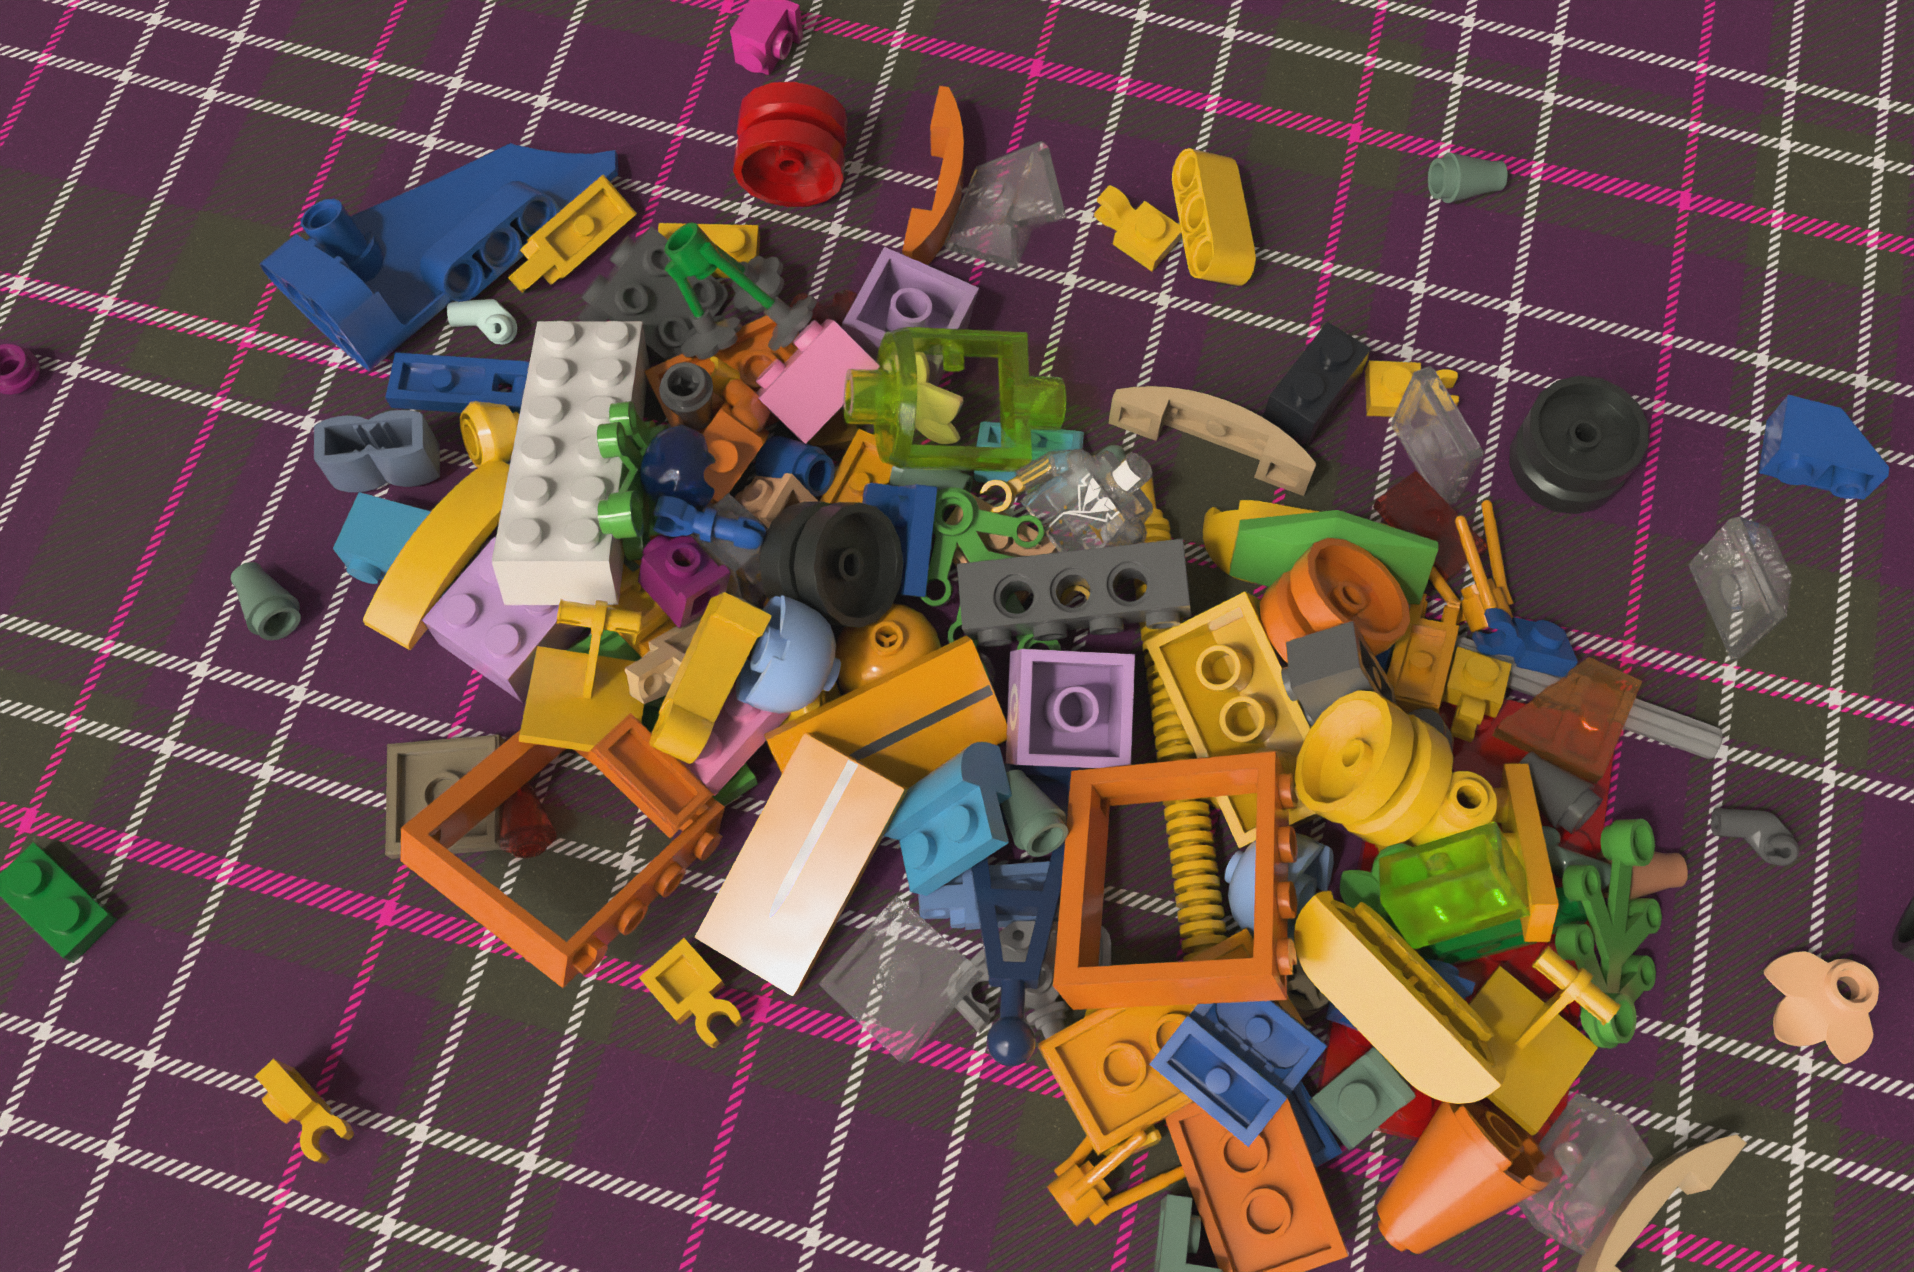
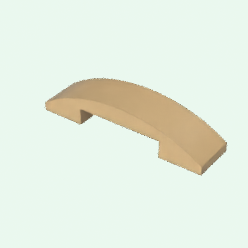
[1108,386,1316,496]
[1576,1134,1747,1272]

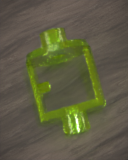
[843,327,1066,472]

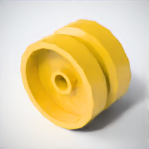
[1294,690,1453,847]

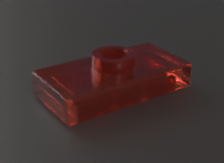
[1373,471,1488,582]

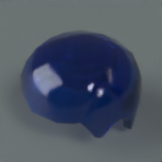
[640,425,716,512]

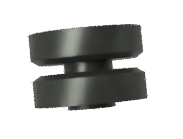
[1509,375,1648,514]
[759,501,904,628]

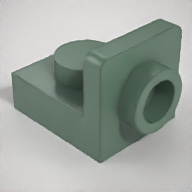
[1308,1047,1416,1150]
[1154,1194,1223,1272]

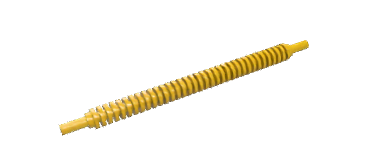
[1127,463,1228,962]

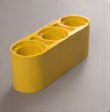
[1172,148,1256,286]

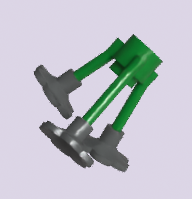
[664,222,817,359]

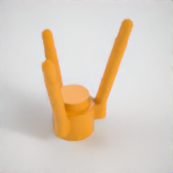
[1429,500,1514,633]
[1047,1130,1186,1227]

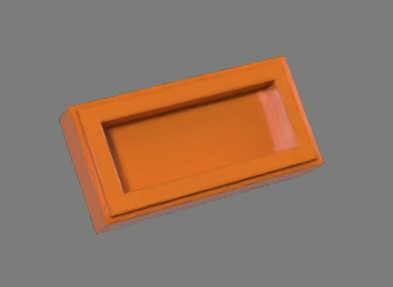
[586,713,714,838]

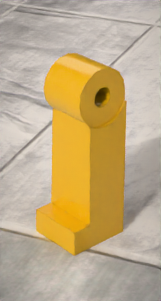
[649,592,772,764]

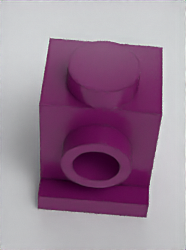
[638,534,731,629]

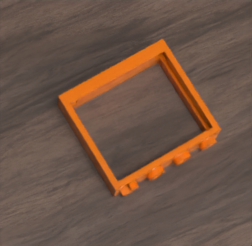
[400,729,725,988]
[1053,751,1298,1010]

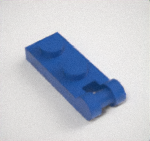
[385,352,530,414]

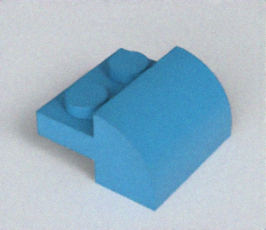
[884,742,1012,896]

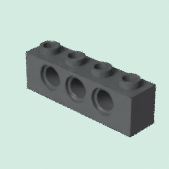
[957,539,1191,647]

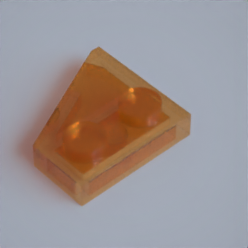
[1492,657,1642,784]

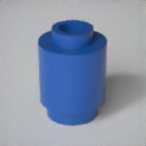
[755,435,835,497]

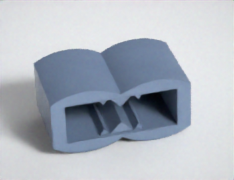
[314,410,440,492]

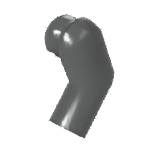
[1711,808,1799,866]

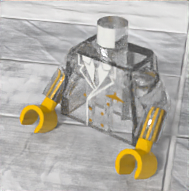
[980,449,1153,606]

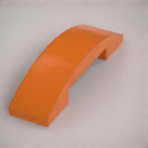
[902,86,964,265]

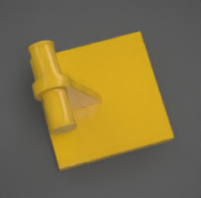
[519,599,644,752]
[1469,946,1621,1136]

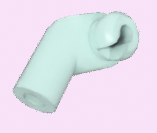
[447,299,517,345]

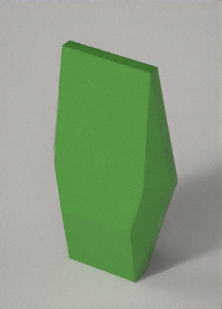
[1229,510,1438,605]

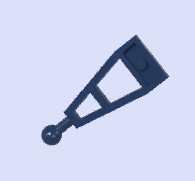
[971,763,1080,1067]

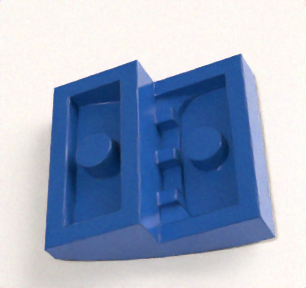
[1149,1001,1328,1147]

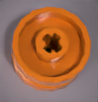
[1260,537,1410,663]

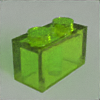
[1379,821,1531,949]

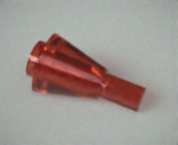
[499,781,557,858]

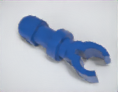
[653,496,766,550]

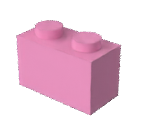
[756,319,880,444]

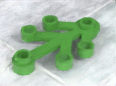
[597,401,675,561]
[921,487,1070,651]
[1555,819,1662,1049]

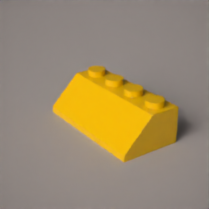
[1145,592,1320,848]

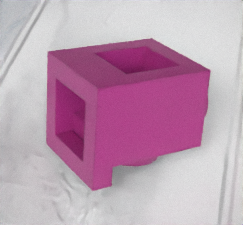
[730,0,803,76]

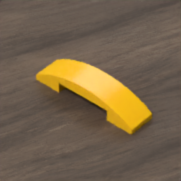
[363,460,510,650]

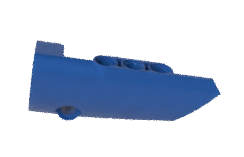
[259,143,618,371]

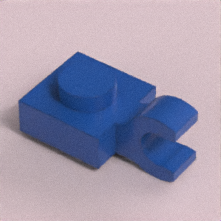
[1472,608,1578,679]

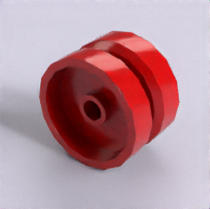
[733,82,848,207]

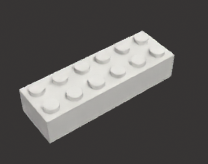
[492,321,650,605]

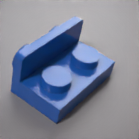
[862,483,937,597]

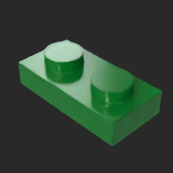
[0,842,118,963]

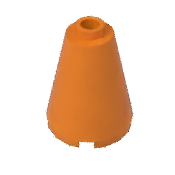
[1377,1101,1554,1254]

